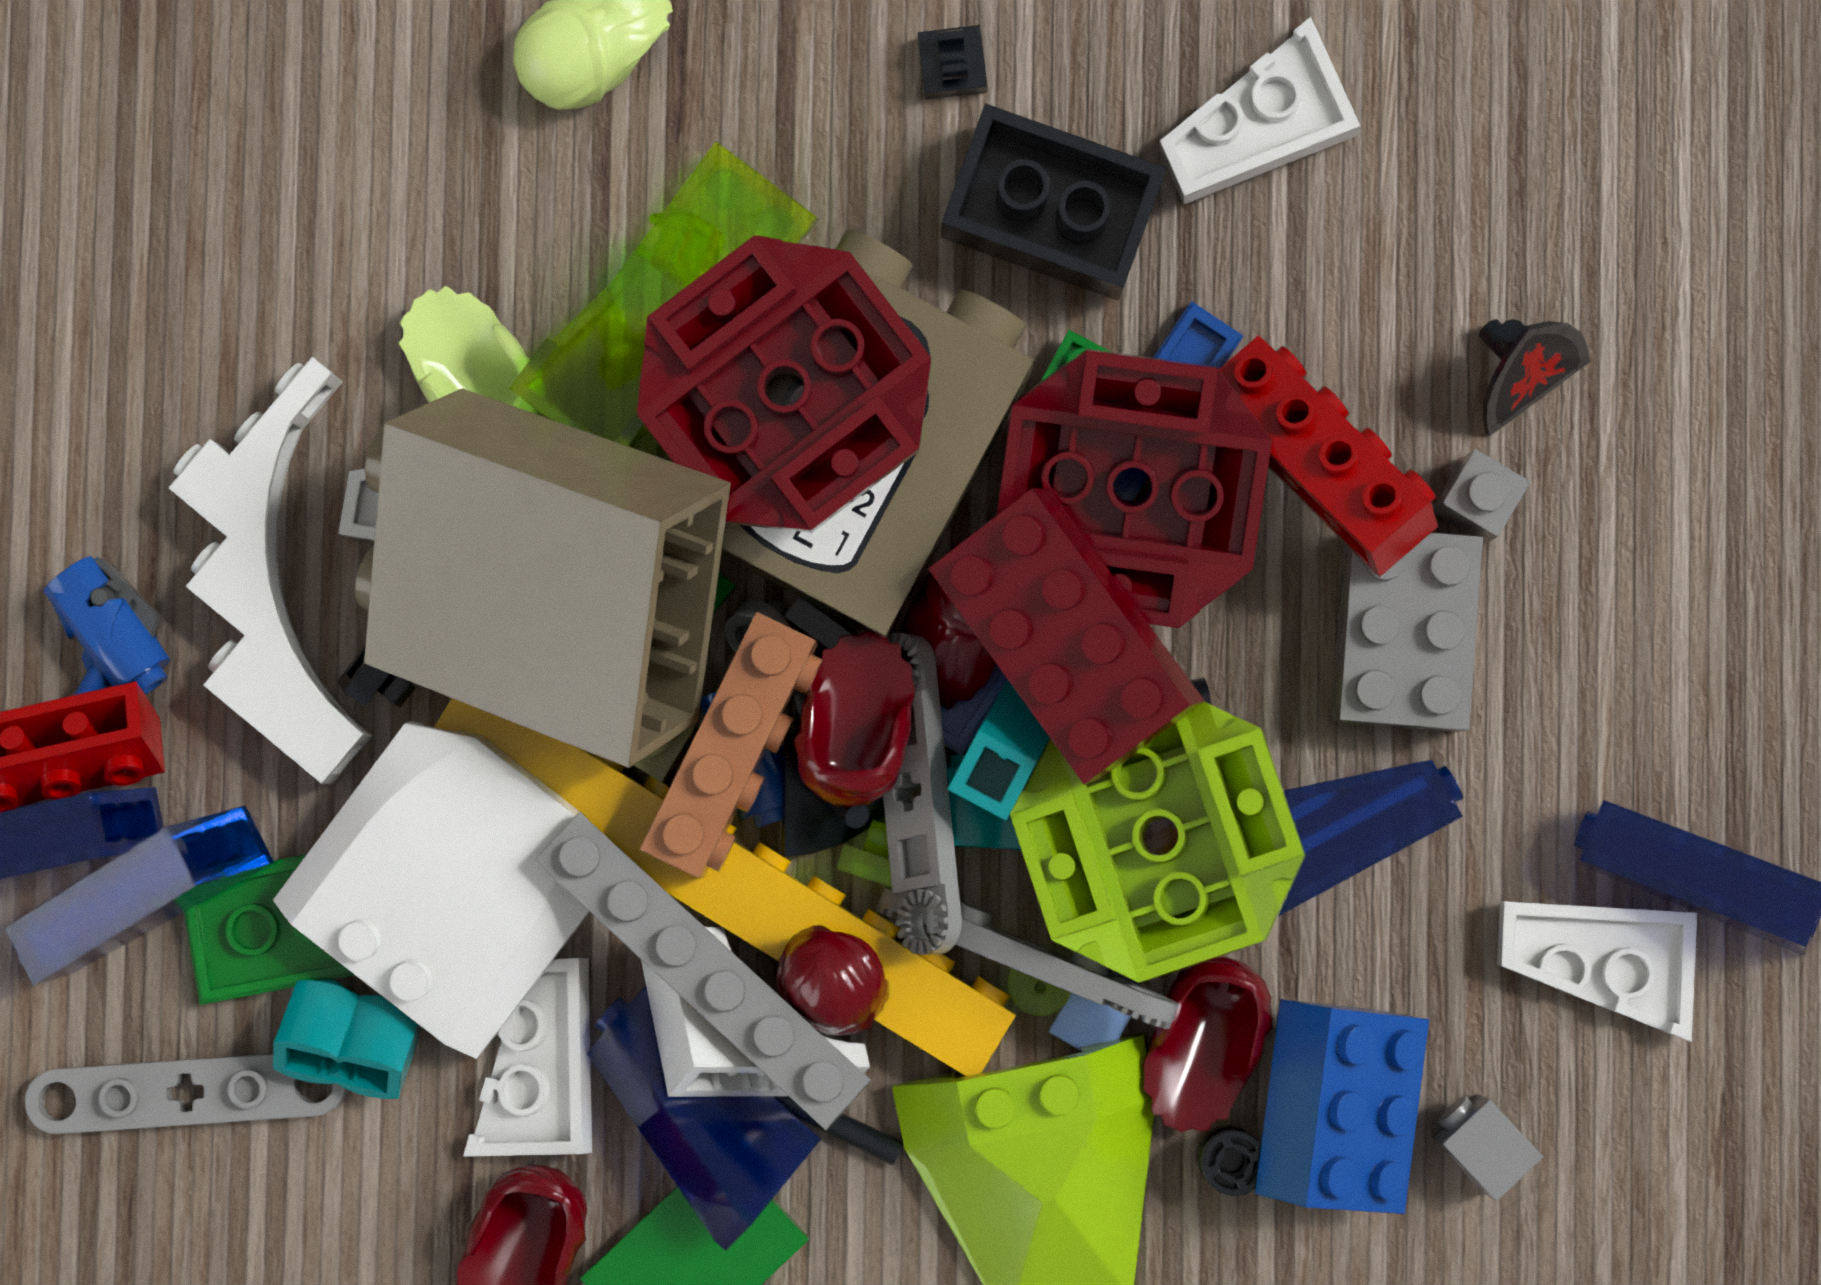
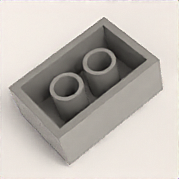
[1330,533,1483,733]

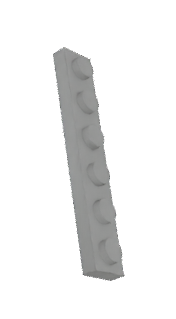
[534,812,871,1131]

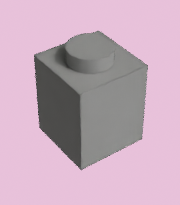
[1433,449,1531,544]
[1432,1094,1543,1202]

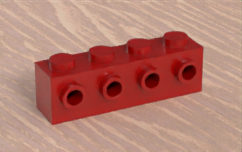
[1219,335,1438,577]
[0,681,165,814]

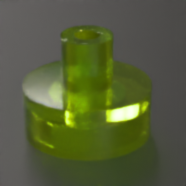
[1008,968,1071,1016]

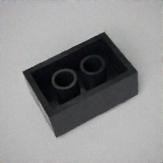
[941,103,1167,301]

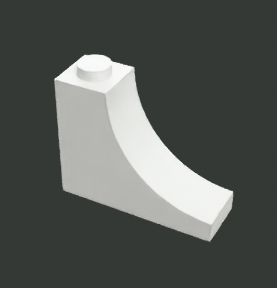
[641,927,870,1097]

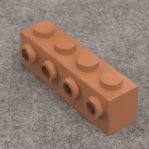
[639,611,823,879]

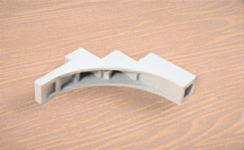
[169,357,374,785]

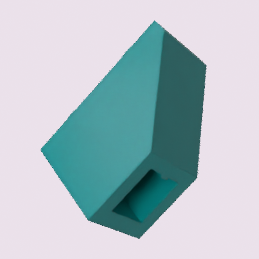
[947,680,1050,821]

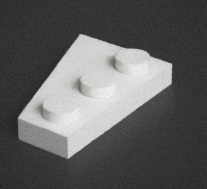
[1497,901,1697,1042]
[463,958,592,1156]

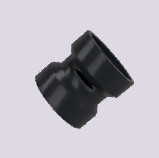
[1197,1125,1261,1196]

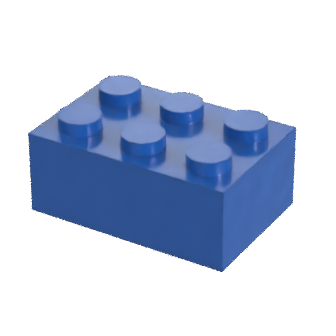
[1255,999,1429,1214]

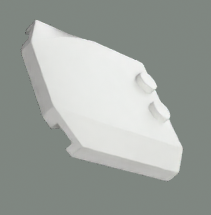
[273,720,590,1059]

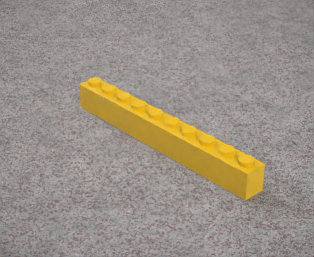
[434,698,1016,1076]

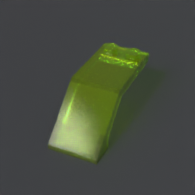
[509,141,819,448]

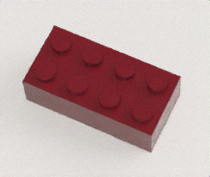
[928,488,1205,784]

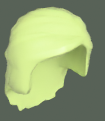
[513,0,673,110]
[399,286,545,416]

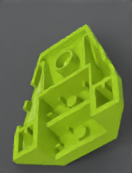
[892,1033,1154,1285]

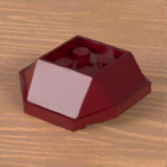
[637,235,932,533]
[997,349,1272,628]

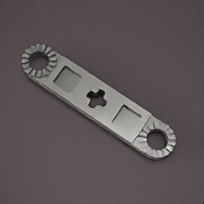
[883,633,962,955]
[876,885,1179,1029]
[25,1053,349,1134]

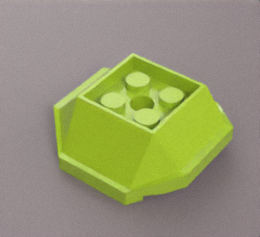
[1010,702,1306,983]

